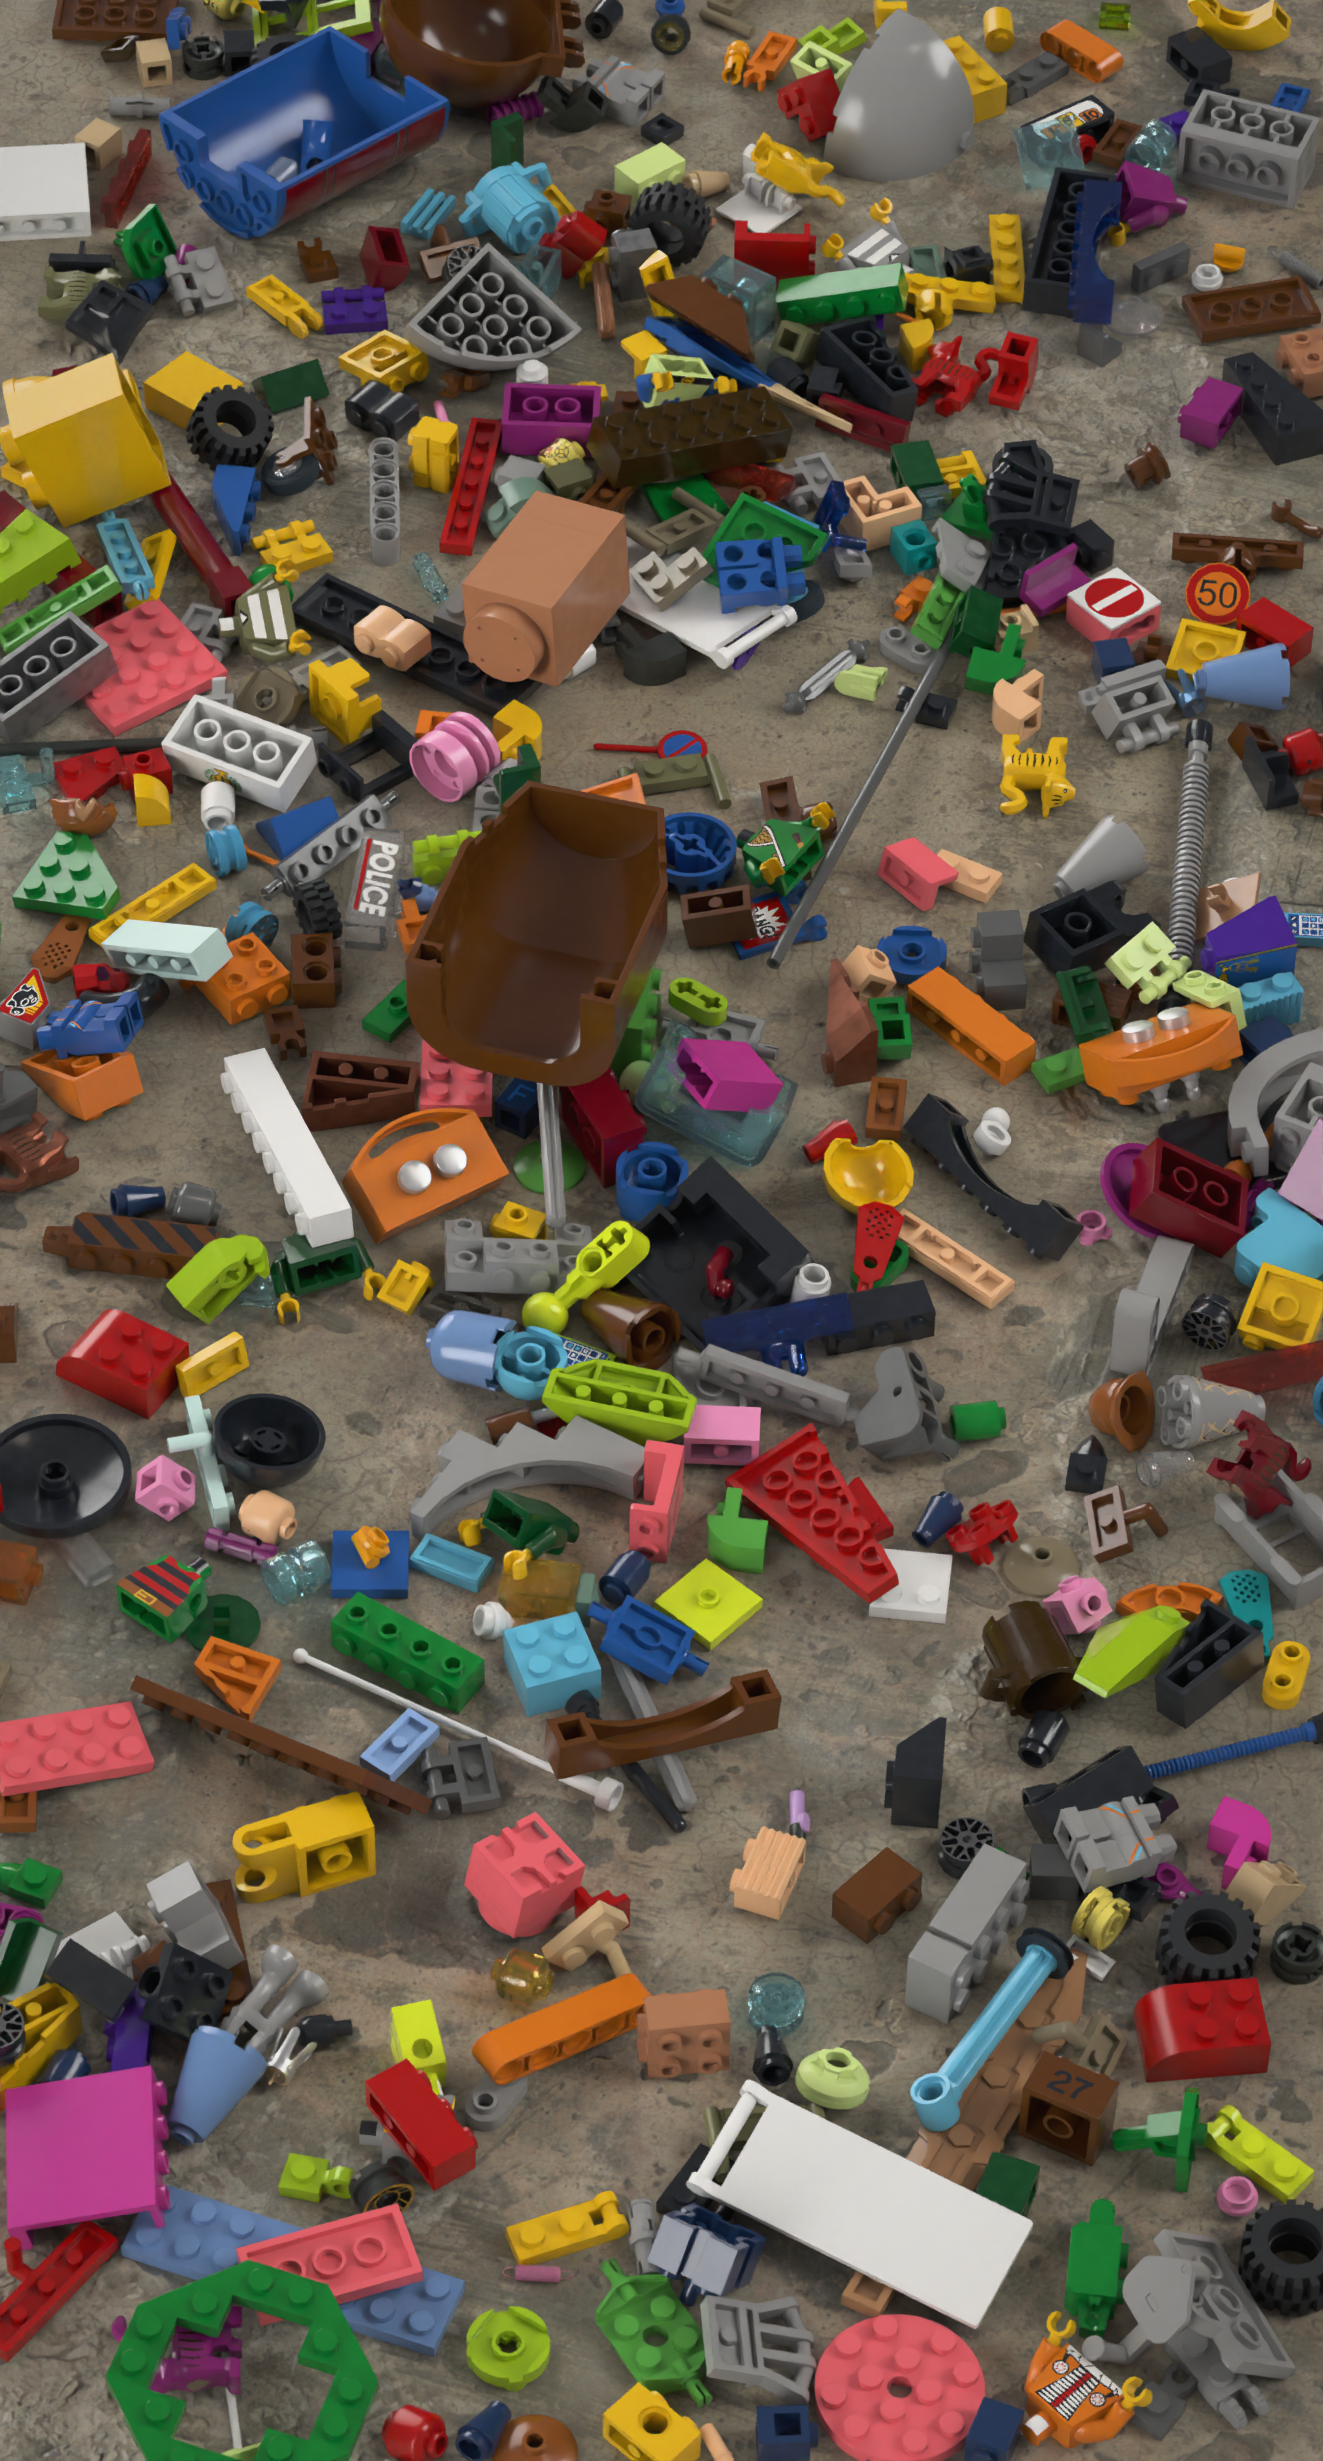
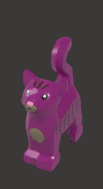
[111,2306,243,2395]

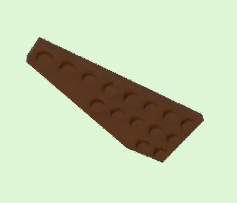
[130,1675,433,1816]

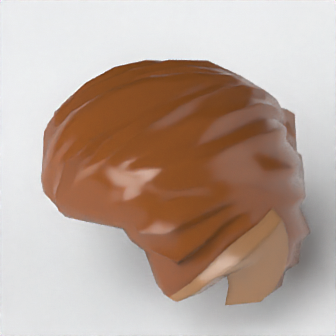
[49,798,117,837]

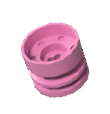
[409,711,500,803]

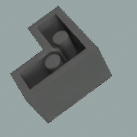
[969,910,1027,1011]

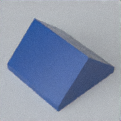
[255,796,339,861]

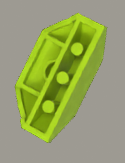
[542,1358,697,1447]

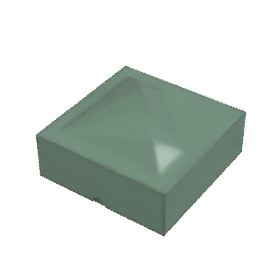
[575,1572,601,1628]

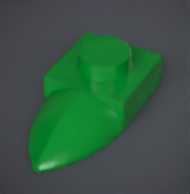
[0,1858,63,1909]

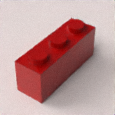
[365,2058,478,2191]

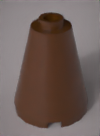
[581,1289,681,1370]

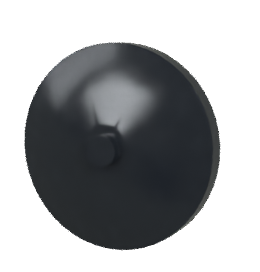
[0,1414,132,1539]

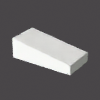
[1066,1934,1116,1981]

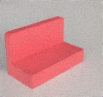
[877,837,959,912]

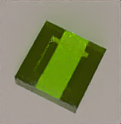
[1099,2,1131,31]

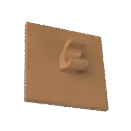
[1195,872,1262,943]

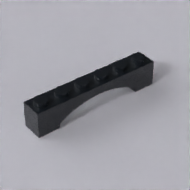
[903,1093,1084,1261]

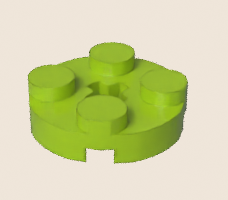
[467,2306,550,2392]

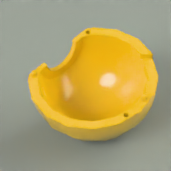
[822,1138,914,1215]

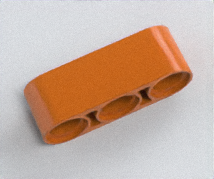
[1039,19,1123,83]

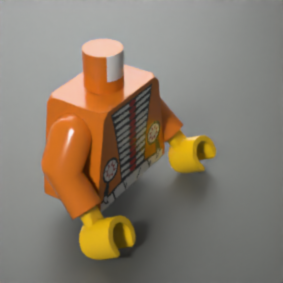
[1021,2311,1153,2448]

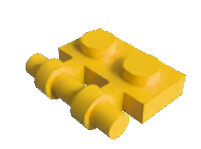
[250,519,333,573]

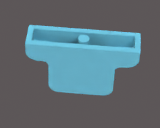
[1234,1187,1323,1289]

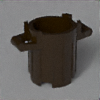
[979,1600,1090,1719]

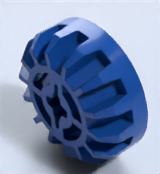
[665,812,737,895]

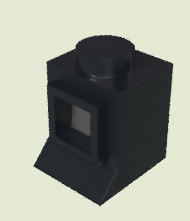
[944,245,994,285]

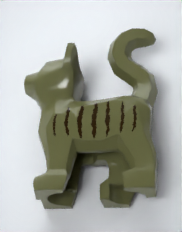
[38,266,122,322]

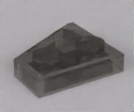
[419,1274,502,1324]

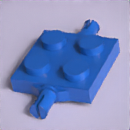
[586,1595,710,1685]

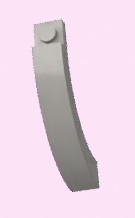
[1227,1028,1323,1177]

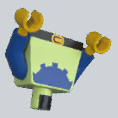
[636,353,737,408]

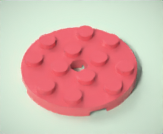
[814,2314,985,2461]

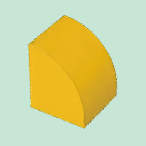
[899,319,934,372]
[133,773,171,827]

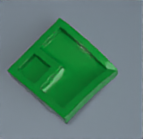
[642,474,730,523]

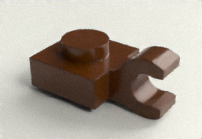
[439,367,491,399]

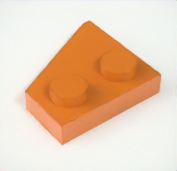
[194,1636,282,1722]

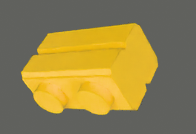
[408,416,459,494]

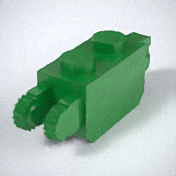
[1064,2198,1129,2339]

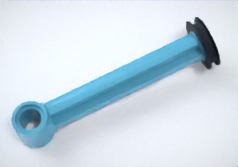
[910,1927,1074,2132]

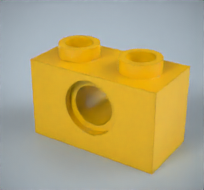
[603,2382,701,2461]

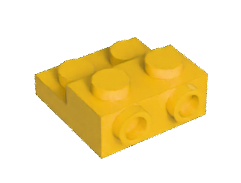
[338,330,430,393]
[1237,1262,1323,1363]

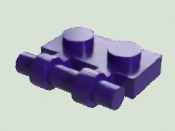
[321,285,388,335]

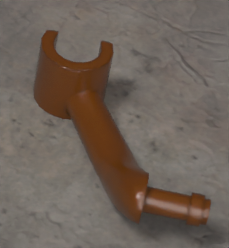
[1271,499,1323,539]

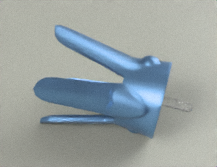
[1164,669,1207,717]

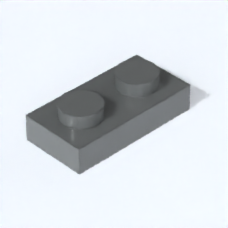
[1131,242,1190,295]

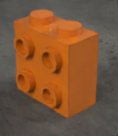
[194,932,291,1026]

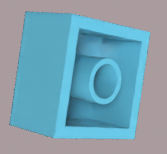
[503,1611,601,1717]

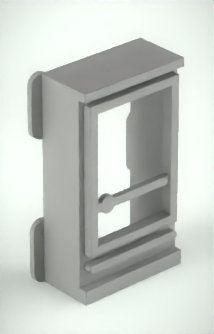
[1214,1469,1323,1610]

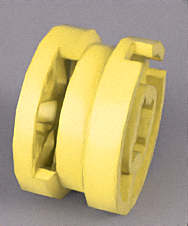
[1071,1886,1131,1951]

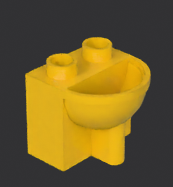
[0,353,171,528]

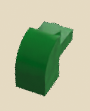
[964,623,1026,695]
[868,996,913,1061]

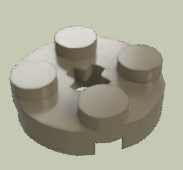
[235,667,303,728]

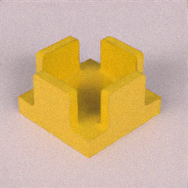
[308,658,382,746]

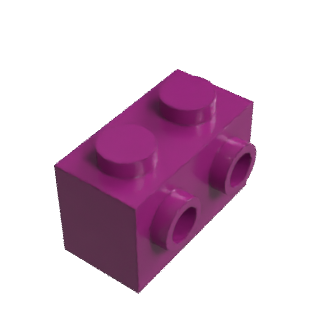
[1177,377,1244,449]

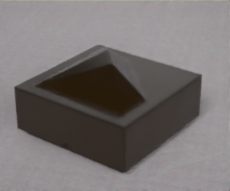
[101,35,141,63]

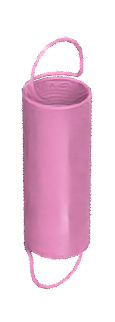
[503,2265,574,2283]

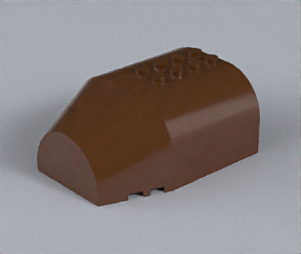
[405,781,668,1086]

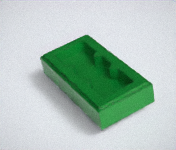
[362,979,412,1043]

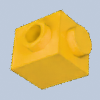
[489,1201,548,1240]

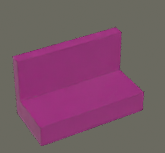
[1019,543,1091,618]

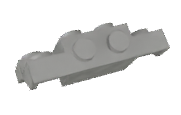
[444,1218,592,1294]

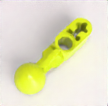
[521,1221,650,1334]

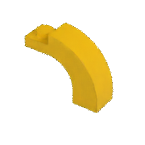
[1187,0,1292,51]

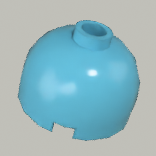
[495,1326,568,1401]

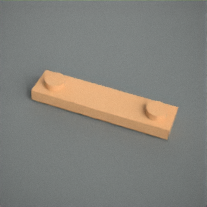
[882,1208,1015,1310]

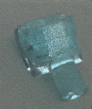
[238,1267,275,1308]

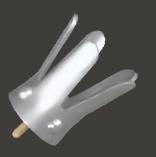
[264,2027,317,2086]

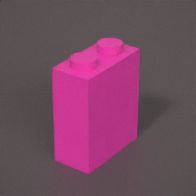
[667,1038,784,1113]

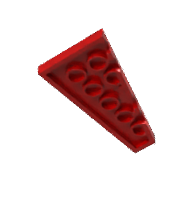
[724,1422,899,1604]

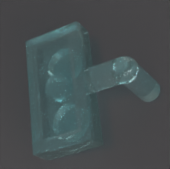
[0,748,55,815]

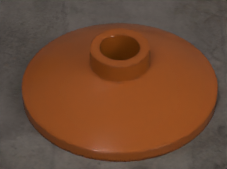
[492,2414,578,2461]

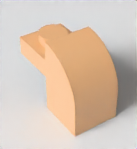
[992,669,1044,743]

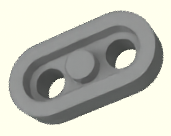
[879,626,937,674]
[465,2073,529,2131]

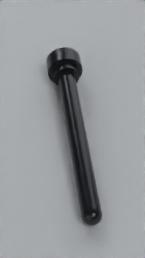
[565,1690,687,1833]

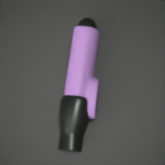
[789,1788,810,1840]

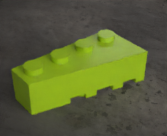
[0,509,81,615]

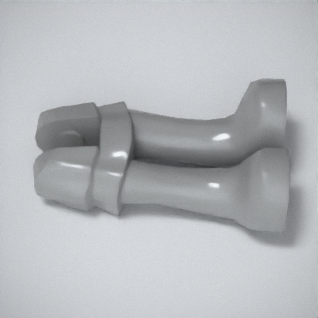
[220,1945,329,2055]

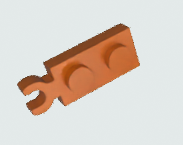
[743,31,797,92]

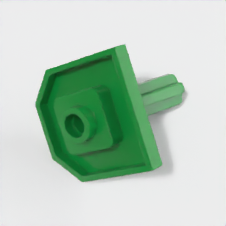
[113,204,178,280]
[941,474,993,541]
[1112,2087,1208,2192]

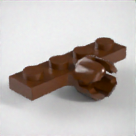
[1171,532,1304,585]
[759,776,838,881]

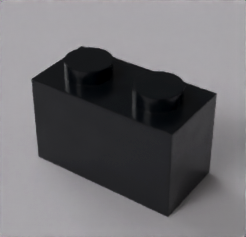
[1166,26,1233,85]

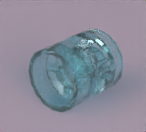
[1124,120,1177,172]
[260,1538,332,1606]

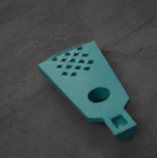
[1218,1569,1274,1661]

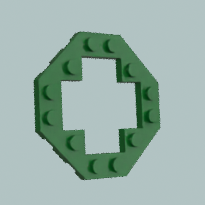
[106,2260,379,2461]

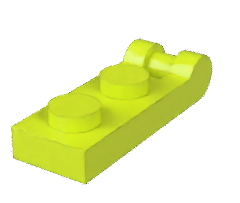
[1205,2104,1314,2204]

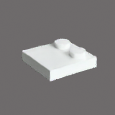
[869,1548,953,1624]

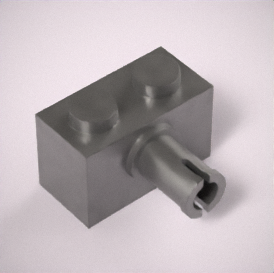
[608,228,657,302]

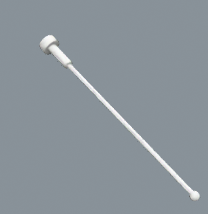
[293,1648,624,1812]

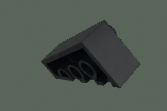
[816,314,918,422]
[1222,352,1323,466]

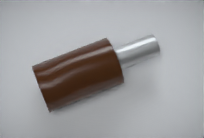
[485,1405,559,1445]

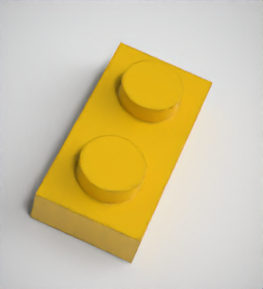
[175,1331,250,1397]

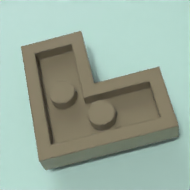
[629,546,714,612]

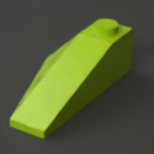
[1073,1605,1190,1698]

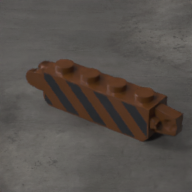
[42,1212,219,1279]

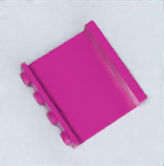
[6,2065,171,2251]

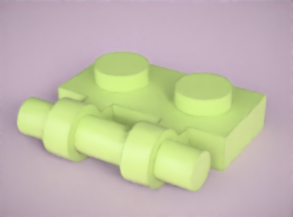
[1104,921,1192,1004]

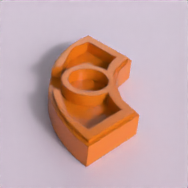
[1115,1582,1224,1623]

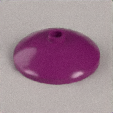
[1100,1143,1176,1239]

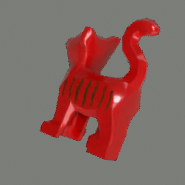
[911,335,1000,418]

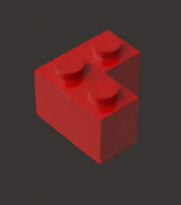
[777,68,840,142]

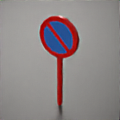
[593,730,708,759]

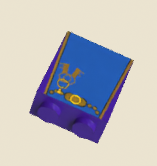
[1200,896,1298,988]

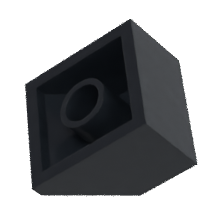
[884,1717,947,1829]

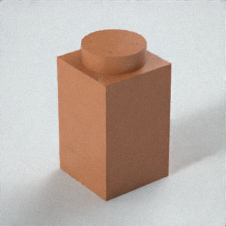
[461,490,630,687]

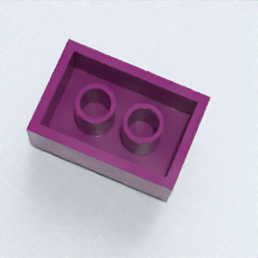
[501,383,601,458]

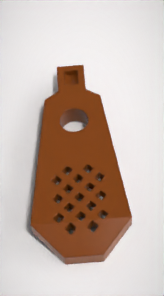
[30,914,91,984]

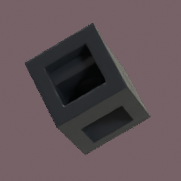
[806,365,844,407]
[1065,519,1114,575]

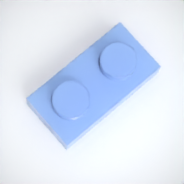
[359,1708,440,1782]

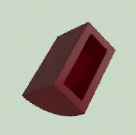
[359,226,410,293]

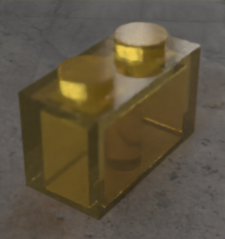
[498,1559,582,1620]

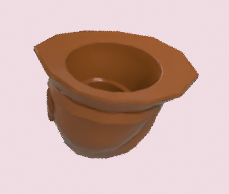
[1088,1370,1155,1453]

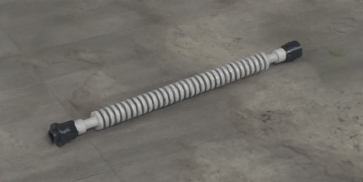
[1157,719,1213,1014]

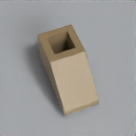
[1225,1860,1307,1925]

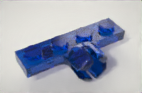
[701,1292,854,1377]

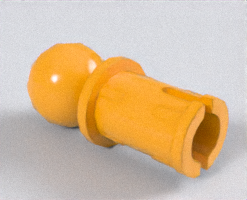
[722,40,750,85]

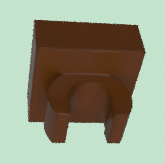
[1134,634,1172,667]

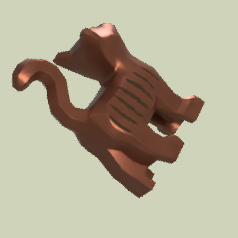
[0,1111,79,1194]

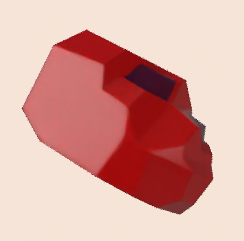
[72,963,130,1000]

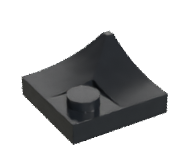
[65,279,154,365]

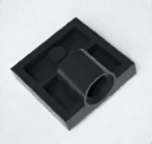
[137,1943,234,2044]

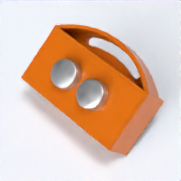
[1078,1001,1243,1112]
[342,1108,510,1245]

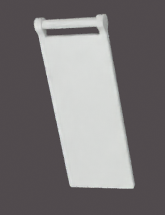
[618,537,797,669]
[686,2080,1033,2329]

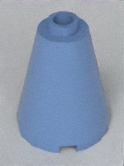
[1196,643,1290,711]
[167,2025,268,2146]

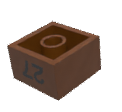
[1018,2051,1119,2167]

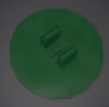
[185,1594,261,1652]

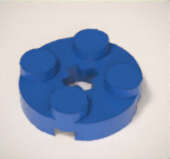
[877,926,947,985]

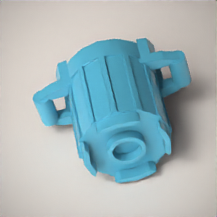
[459,161,560,256]

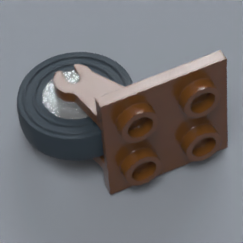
[261,396,338,496]

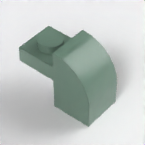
[482,477,555,539]

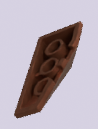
[821,958,879,1087]

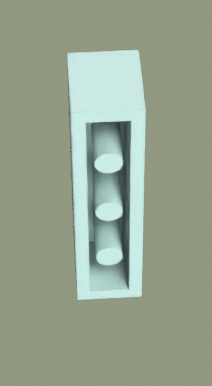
[101,919,233,982]

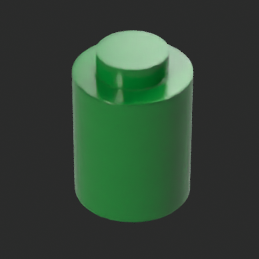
[949,1400,1007,1442]

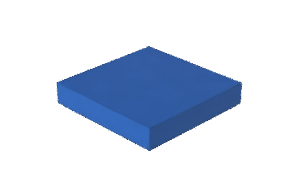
[331,1530,409,1598]

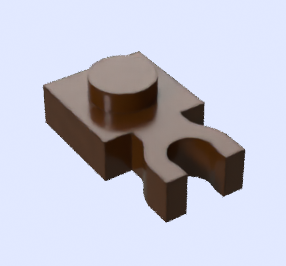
[297,237,339,284]
[262,1004,307,1061]

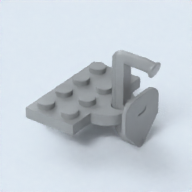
[1082,2229,1296,2380]

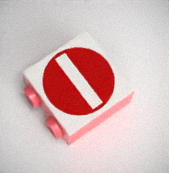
[1066,567,1161,645]

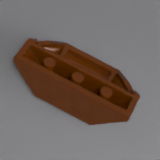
[644,275,756,364]

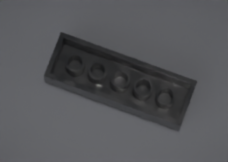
[1022,167,1116,319]

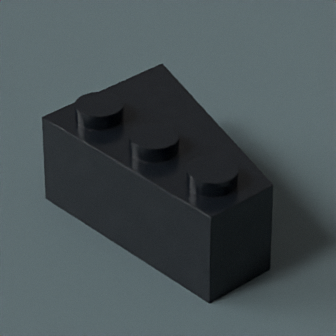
[1154,1598,1265,1729]

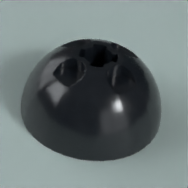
[213,1393,326,1488]

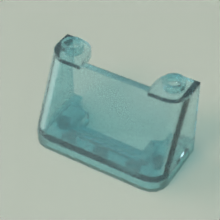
[634,1017,798,1167]

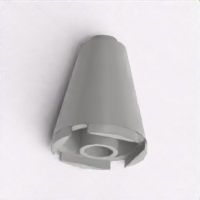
[1053,814,1150,899]

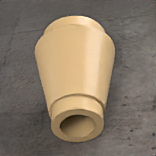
[682,170,730,198]

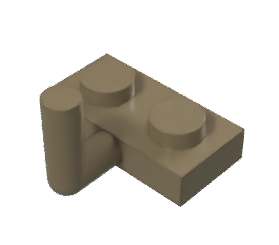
[1033,2013,1128,2077]

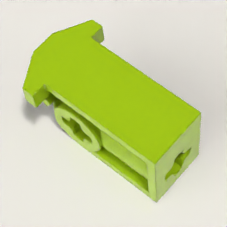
[166,1234,270,1325]

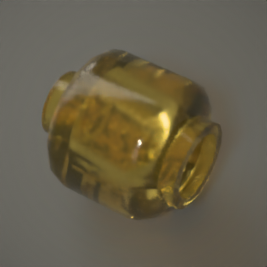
[491,1948,554,2007]

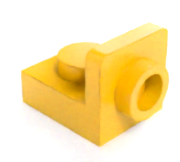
[376,1259,438,1317]

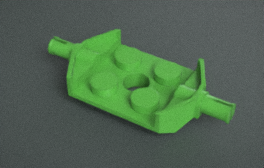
[595,2258,713,2408]

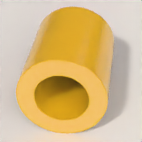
[983,7,1015,53]

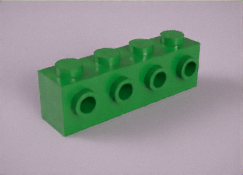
[776,262,909,326]
[330,1591,485,1714]

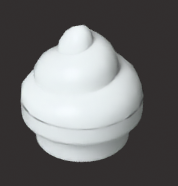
[473,1602,515,1640]

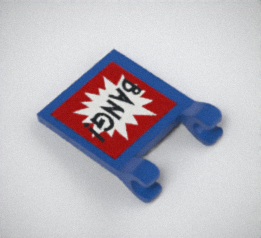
[731,879,827,960]

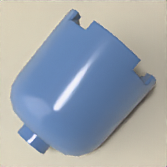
[426,1310,518,1392]

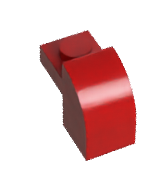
[988,331,1039,411]

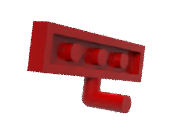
[0,2220,119,2363]

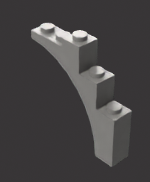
[409,1415,645,1540]

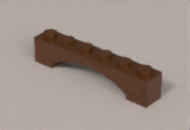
[544,1669,782,1780]

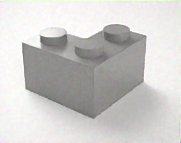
[146,1860,245,1969]

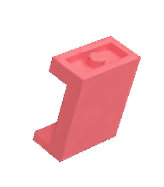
[629,1440,684,1563]

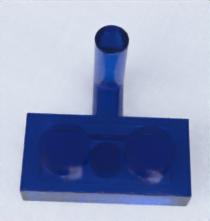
[812,480,867,552]

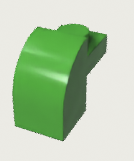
[707,1487,768,1574]

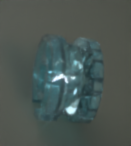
[748,1972,805,2037]

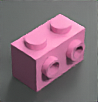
[684,1405,761,1466]

